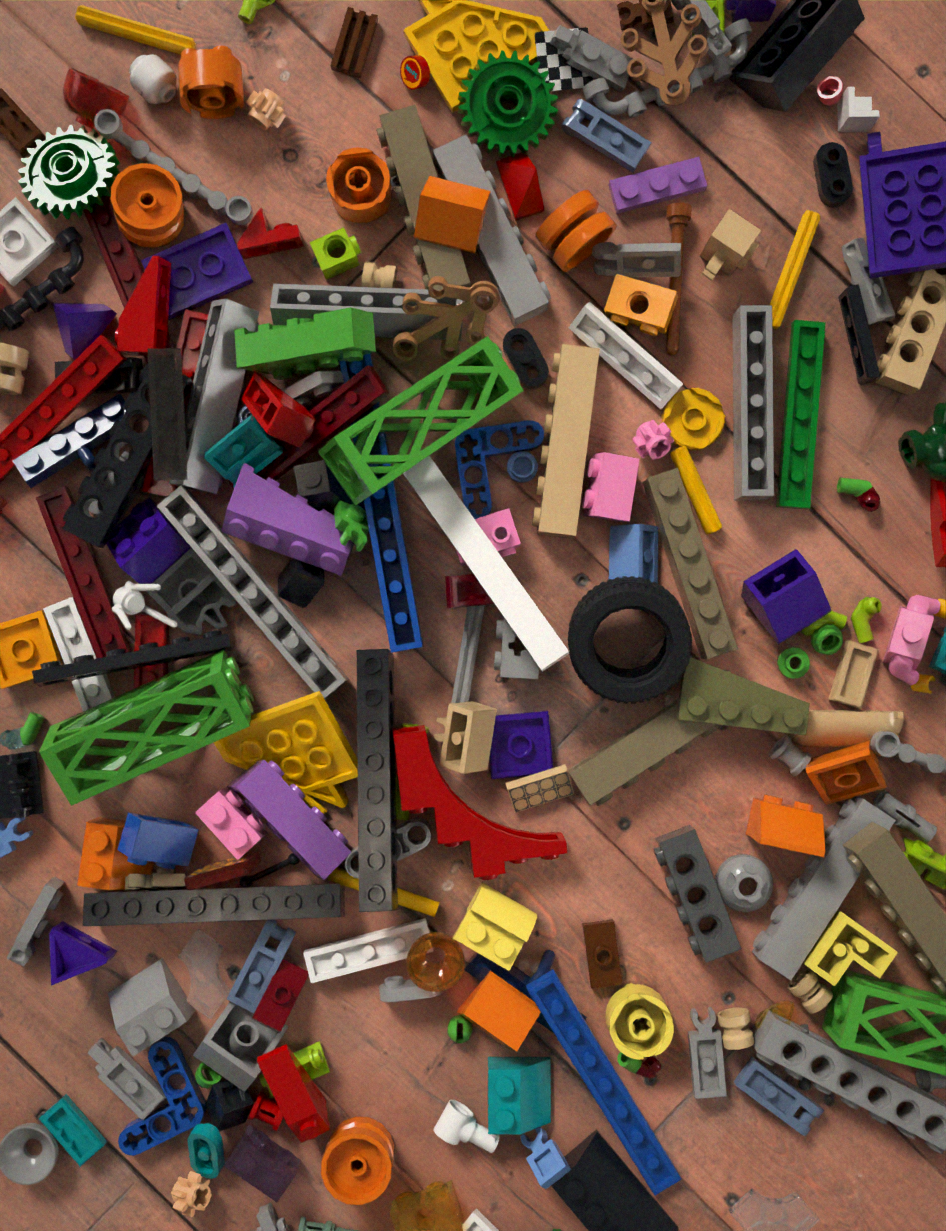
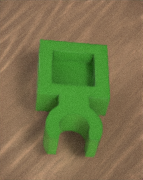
[334,500,369,552]

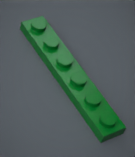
[776,320,826,510]

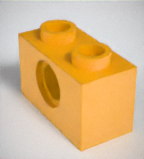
[604,274,678,336]

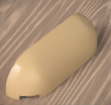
[784,710,904,748]

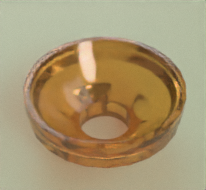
[406,932,465,992]

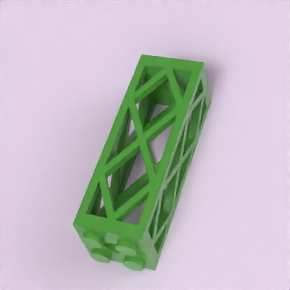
[318,336,524,506]
[39,649,254,806]
[822,970,946,1076]

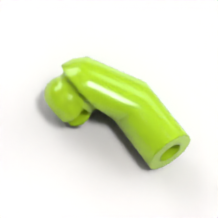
[238,0,275,24]
[851,597,882,643]
[801,610,847,636]

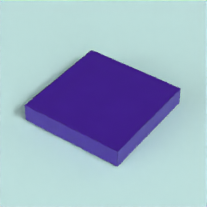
[489,711,553,779]

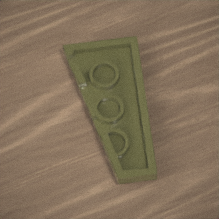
[676,658,810,735]

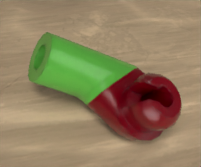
[837,477,880,512]
[617,1052,662,1079]

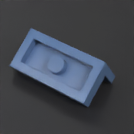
[609,524,658,584]

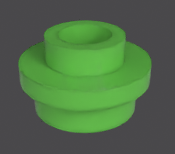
[811,624,843,655]
[777,647,810,679]

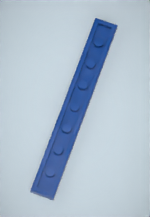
[526,969,682,1196]

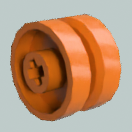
[110,163,185,248]
[535,189,617,272]
[321,1116,395,1205]

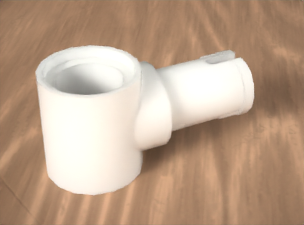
[434,1100,500,1153]

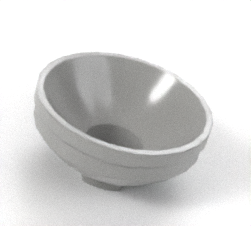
[715,854,773,912]
[0,1123,59,1185]

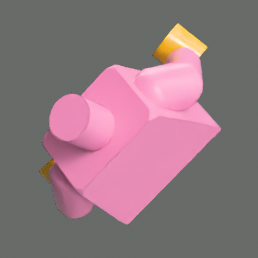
[883,595,946,694]

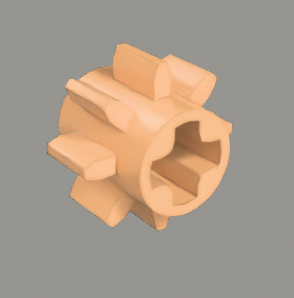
[246,88,286,130]
[171,1171,212,1217]

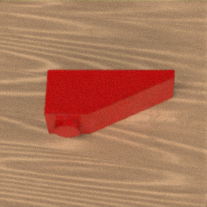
[115,255,171,358]
[241,372,316,448]
[257,1044,330,1143]

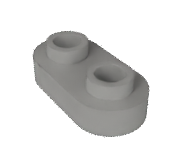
[379,972,443,1002]

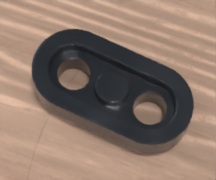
[813,142,853,207]
[503,328,549,389]

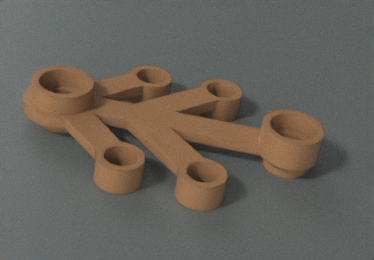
[620,0,709,106]
[393,276,500,361]

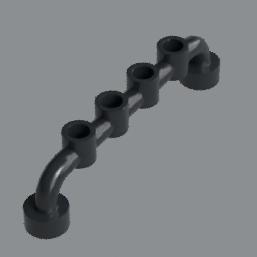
[0,226,84,331]

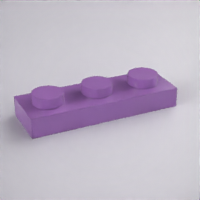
[608,157,707,214]

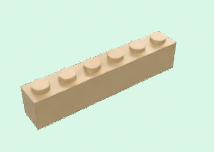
[532,344,600,539]

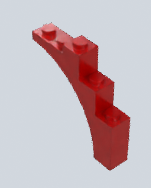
[393,725,567,880]

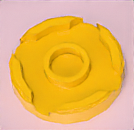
[662,388,725,451]

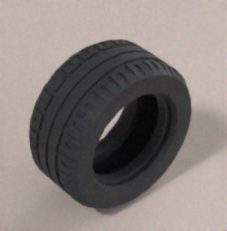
[568,576,692,704]

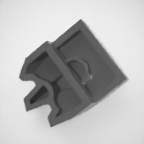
[146,547,237,636]

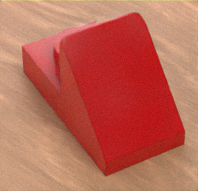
[237,208,304,259]

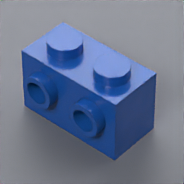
[117,812,199,869]

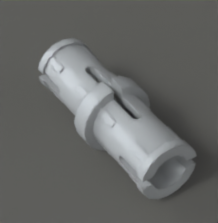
[873,790,937,843]

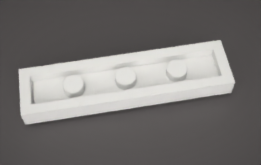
[568,302,683,409]
[43,597,115,725]
[303,918,434,983]

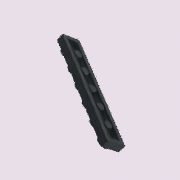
[32,630,231,687]

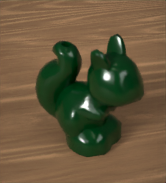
[898,403,946,482]

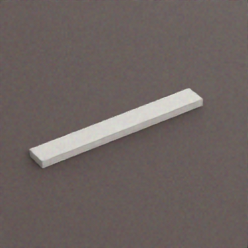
[403,456,569,672]

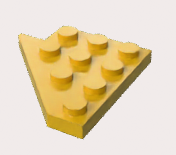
[403,0,550,113]
[213,691,358,808]

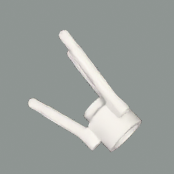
[112,581,177,630]

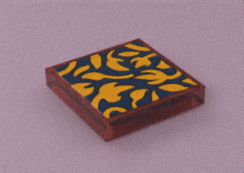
[184,851,261,891]

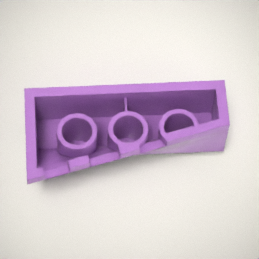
[222,463,354,576]
[227,760,351,880]

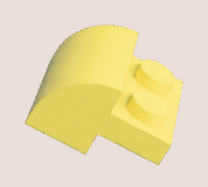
[452,882,537,971]

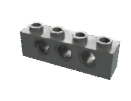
[653,825,741,963]

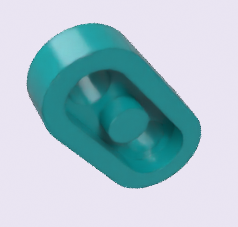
[187,1123,225,1179]

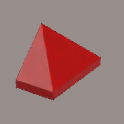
[496,153,544,221]

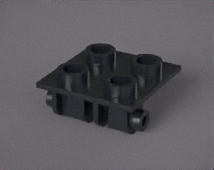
[0,751,44,819]

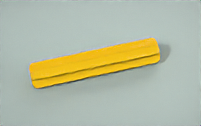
[670,446,722,535]

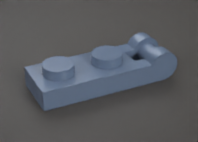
[561,99,651,173]
[227,920,296,1013]
[733,1056,824,1136]

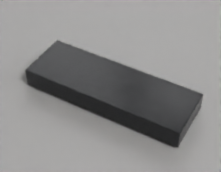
[838,284,880,385]

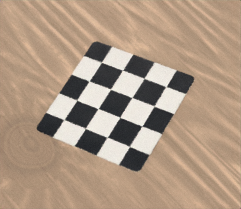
[535,27,593,91]

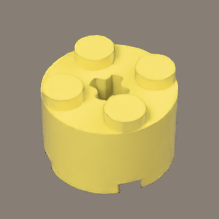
[605,983,674,1060]

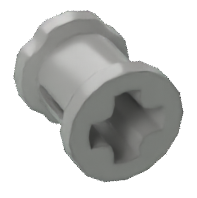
[769,735,812,776]

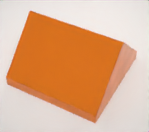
[414,176,491,254]
[806,740,887,805]
[457,970,541,1052]

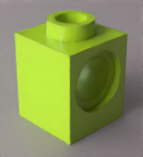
[310,227,361,280]

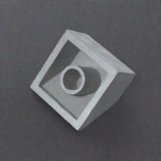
[108,958,196,1057]
[193,1001,288,1092]

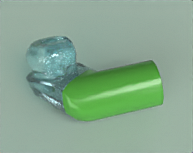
[0,712,45,750]

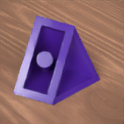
[52,303,117,360]
[49,921,117,986]

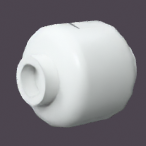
[129,54,177,104]

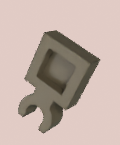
[125,868,185,891]

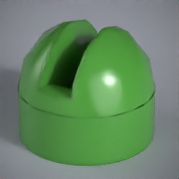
[447,1015,473,1043]
[195,1062,222,1089]

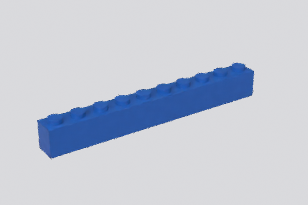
[339,353,424,653]

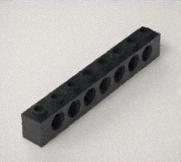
[356,649,398,912]
[83,884,345,926]

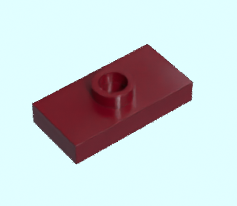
[445,574,494,608]
[252,959,309,1033]

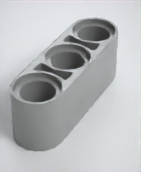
[345,817,432,879]

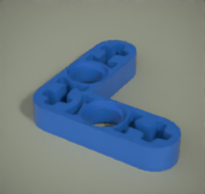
[455,420,544,519]
[118,1037,207,1156]

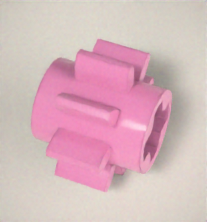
[632,420,674,460]

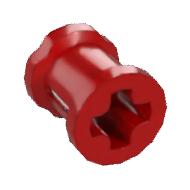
[248,1091,283,1131]

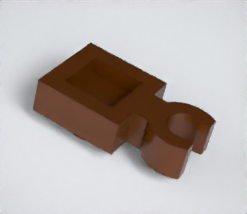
[617,0,674,31]

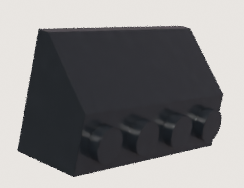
[729,0,865,112]
[551,1129,679,1231]

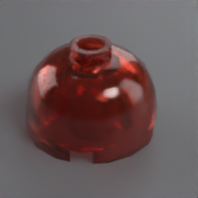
[63,68,129,129]

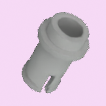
[916,1069,946,1092]

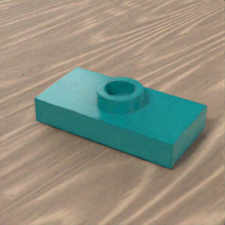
[39,1094,107,1167]

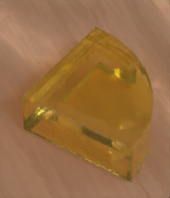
[754,1001,795,1028]

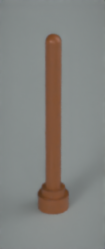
[666,203,692,356]

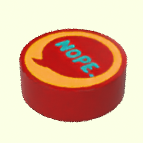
[400,55,430,90]

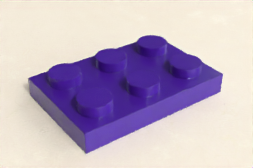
[141,223,253,320]

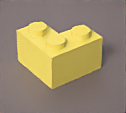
[803,910,898,986]

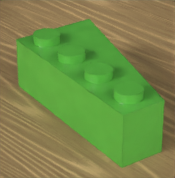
[234,307,376,380]

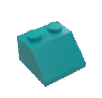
[488,1057,551,1135]

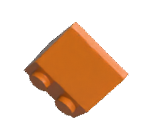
[746,794,825,857]
[77,817,154,890]

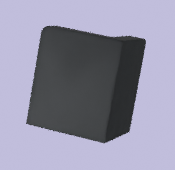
[277,558,325,608]
[206,1080,254,1132]

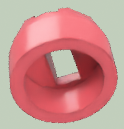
[817,76,843,106]

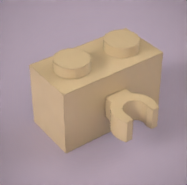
[700,209,761,281]
[434,701,497,774]

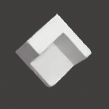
[837,87,880,132]

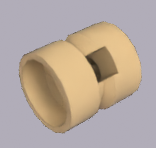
[0,343,30,396]

